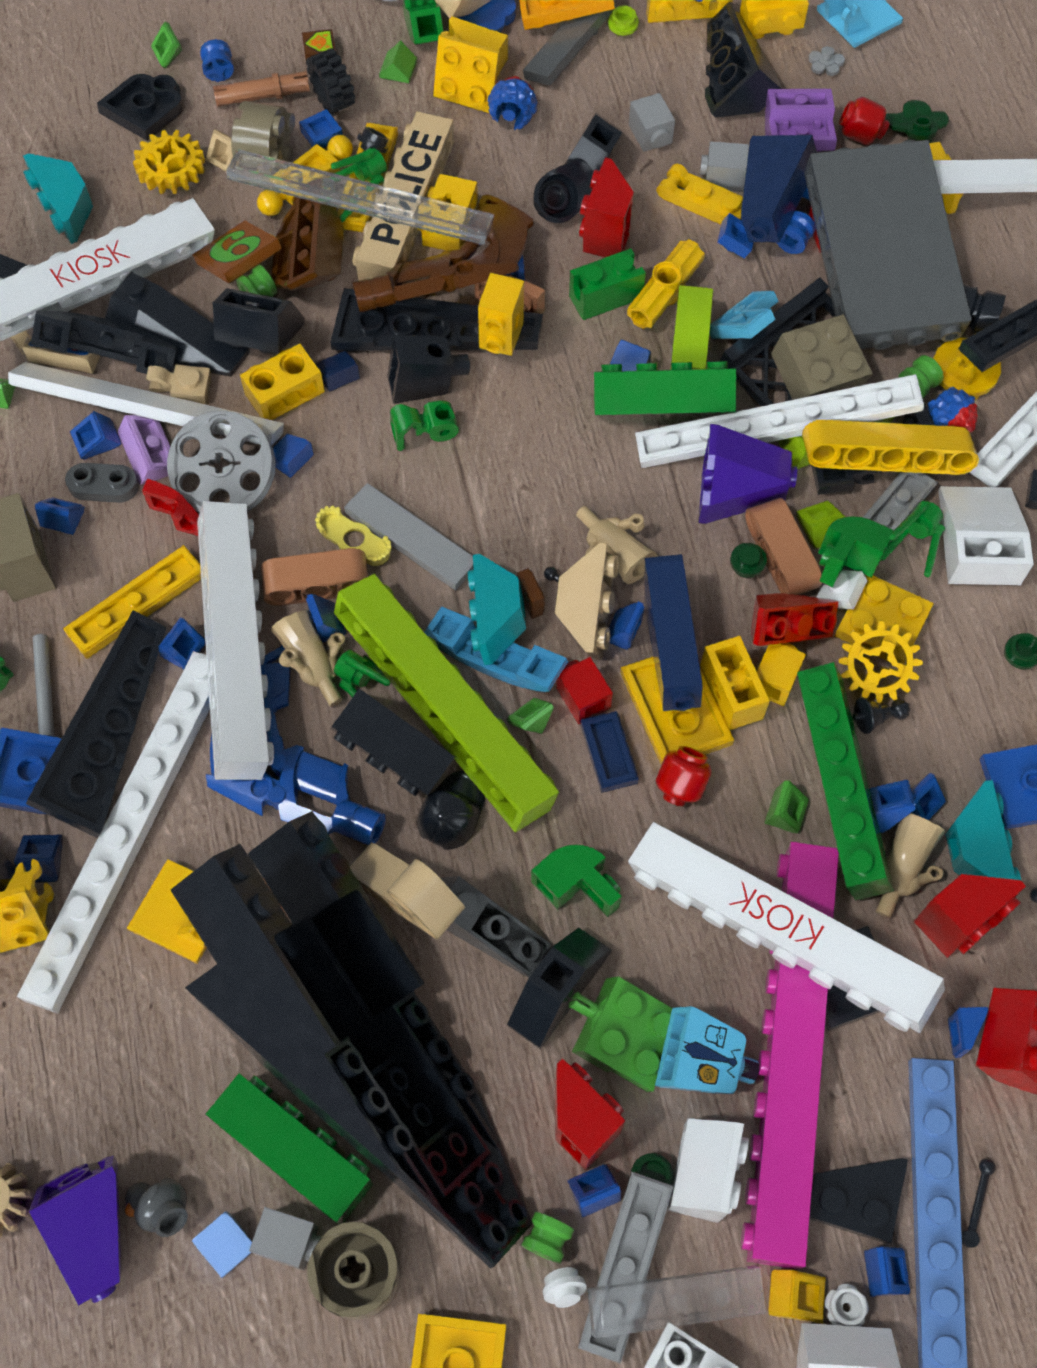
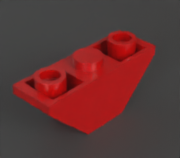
[750,593,839,646]

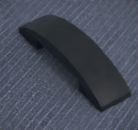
[31,311,177,374]

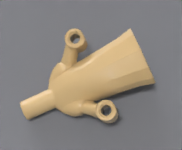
[576,506,658,584]
[271,610,345,707]
[876,813,945,918]

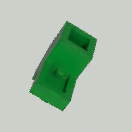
[402,0,444,45]
[818,516,894,587]
[531,845,622,917]

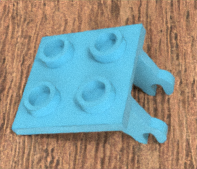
[817,0,903,48]

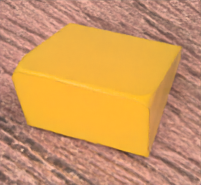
[768,1270,826,1324]

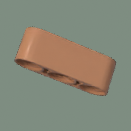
[745,498,822,595]
[261,548,368,606]

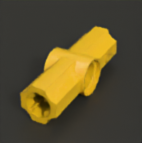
[627,239,705,329]

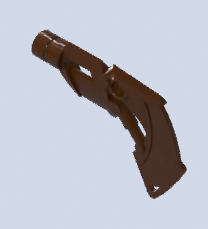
[352,194,534,312]

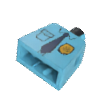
[655,1006,759,1094]

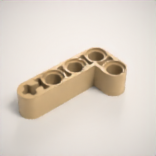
[350,842,465,940]

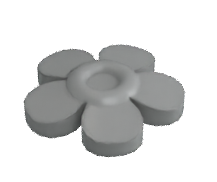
[809,46,845,76]

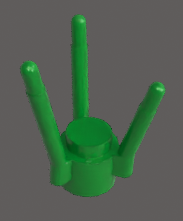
[323,148,387,223]
[881,501,945,577]
[334,649,391,697]

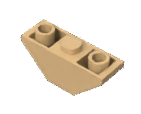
[555,543,619,660]

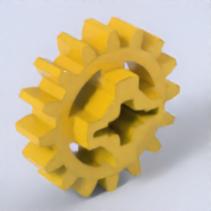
[133,130,205,194]
[839,620,923,703]

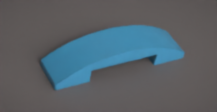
[424,606,568,692]

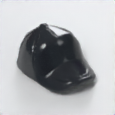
[533,159,593,223]
[416,771,485,850]

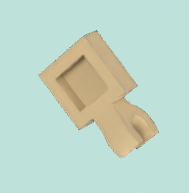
[146,365,211,404]

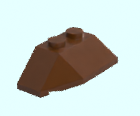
[271,179,344,290]

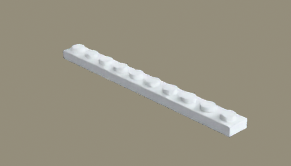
[17,651,210,1014]

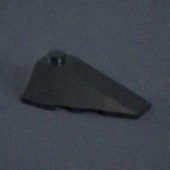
[705,1,782,118]
[105,272,250,377]

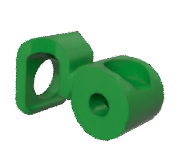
[390,400,459,451]

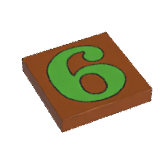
[192,220,282,284]

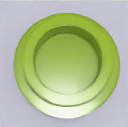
[608,6,639,36]

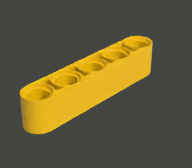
[802,420,979,475]

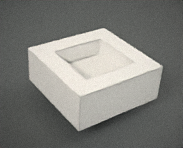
[816,570,867,610]

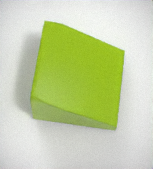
[796,500,845,548]

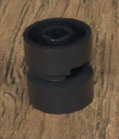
[963,283,1006,334]

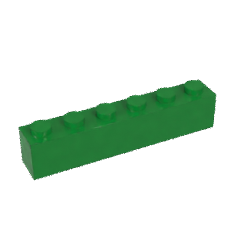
[797,662,894,901]

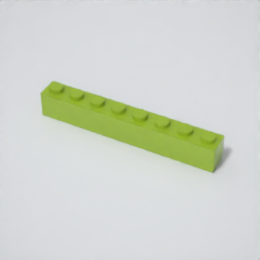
[334,574,559,833]

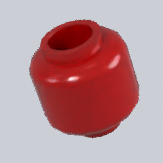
[839,96,889,146]
[655,746,712,806]

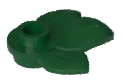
[885,100,949,144]

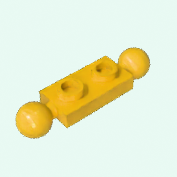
[257,135,353,216]

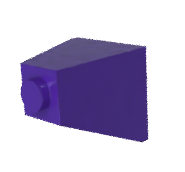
[698,424,797,524]
[29,1155,121,1306]

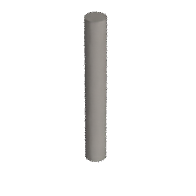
[32,634,55,737]

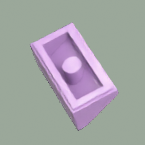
[118,415,170,485]

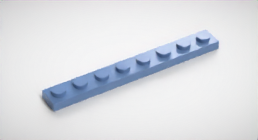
[908,1058,968,1368]

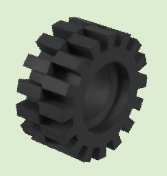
[306,48,356,114]

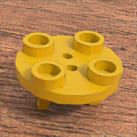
[933,333,1001,400]

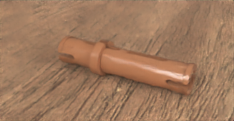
[213,71,310,107]

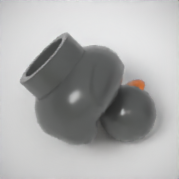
[125,1178,188,1237]

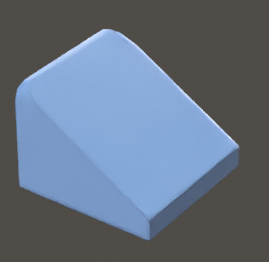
[192,1211,252,1278]

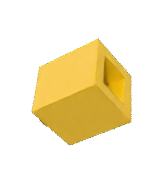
[757,643,806,706]

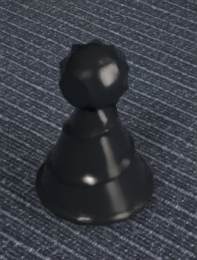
[852,697,911,734]

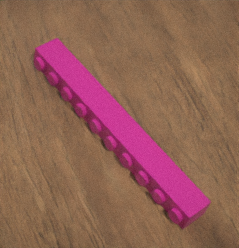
[741,842,839,1270]

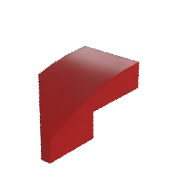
[142,479,199,536]

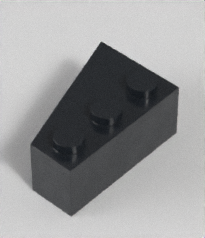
[330,688,455,797]

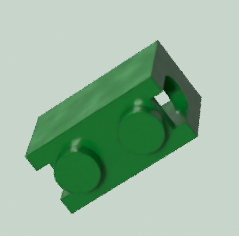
[569,248,646,321]

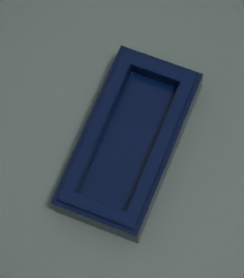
[580,711,639,793]

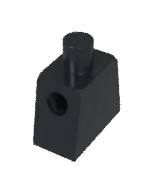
[387,335,470,404]

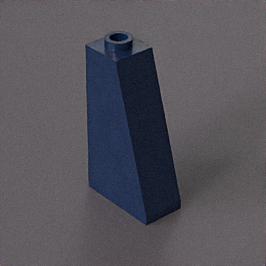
[741,135,817,243]
[644,554,702,711]

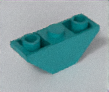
[23,153,93,244]
[468,554,527,665]
[945,780,1021,880]

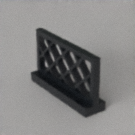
[720,277,863,406]

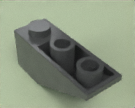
[441,876,551,978]

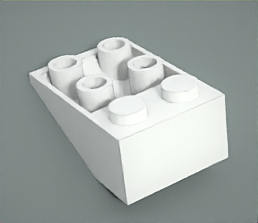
[939,486,1034,585]

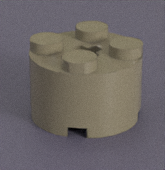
[231,101,295,174]
[307,1222,401,1320]

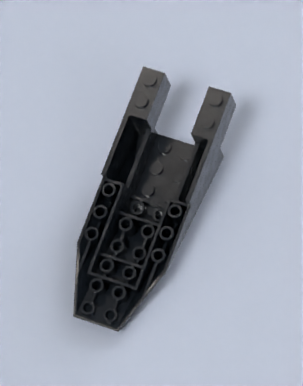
[170,811,533,1269]

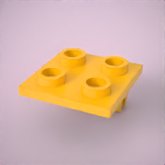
[433,31,500,113]
[0,859,54,953]
[127,859,207,964]

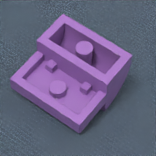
[765,89,837,152]

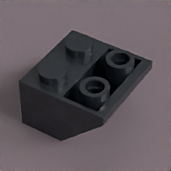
[212,288,305,354]

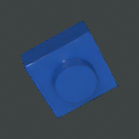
[299,109,343,148]
[717,213,753,259]

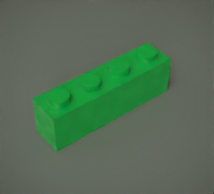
[594,361,736,415]
[205,1073,374,1225]

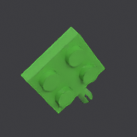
[569,976,672,1092]

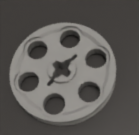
[167,411,276,513]

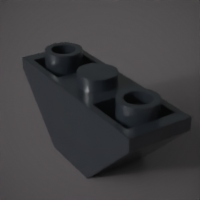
[565,113,622,173]
[507,927,612,1050]

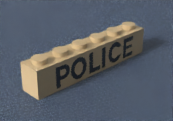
[352,111,454,281]

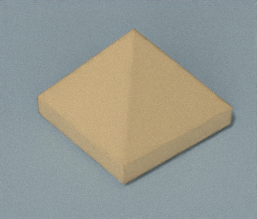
[205,129,238,174]

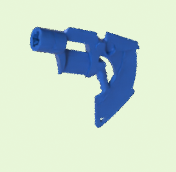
[206,645,386,845]

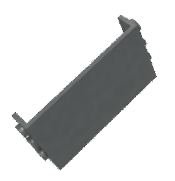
[804,140,972,350]

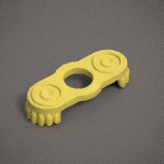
[315,506,392,566]

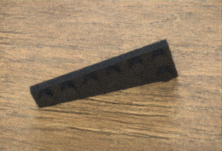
[330,288,543,352]
[26,610,167,838]

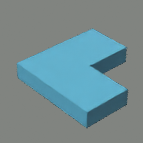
[709,291,779,339]

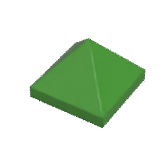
[151,22,182,68]
[506,698,554,734]

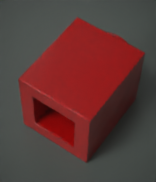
[556,657,613,724]

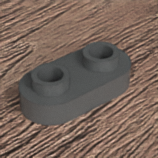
[65,463,139,503]

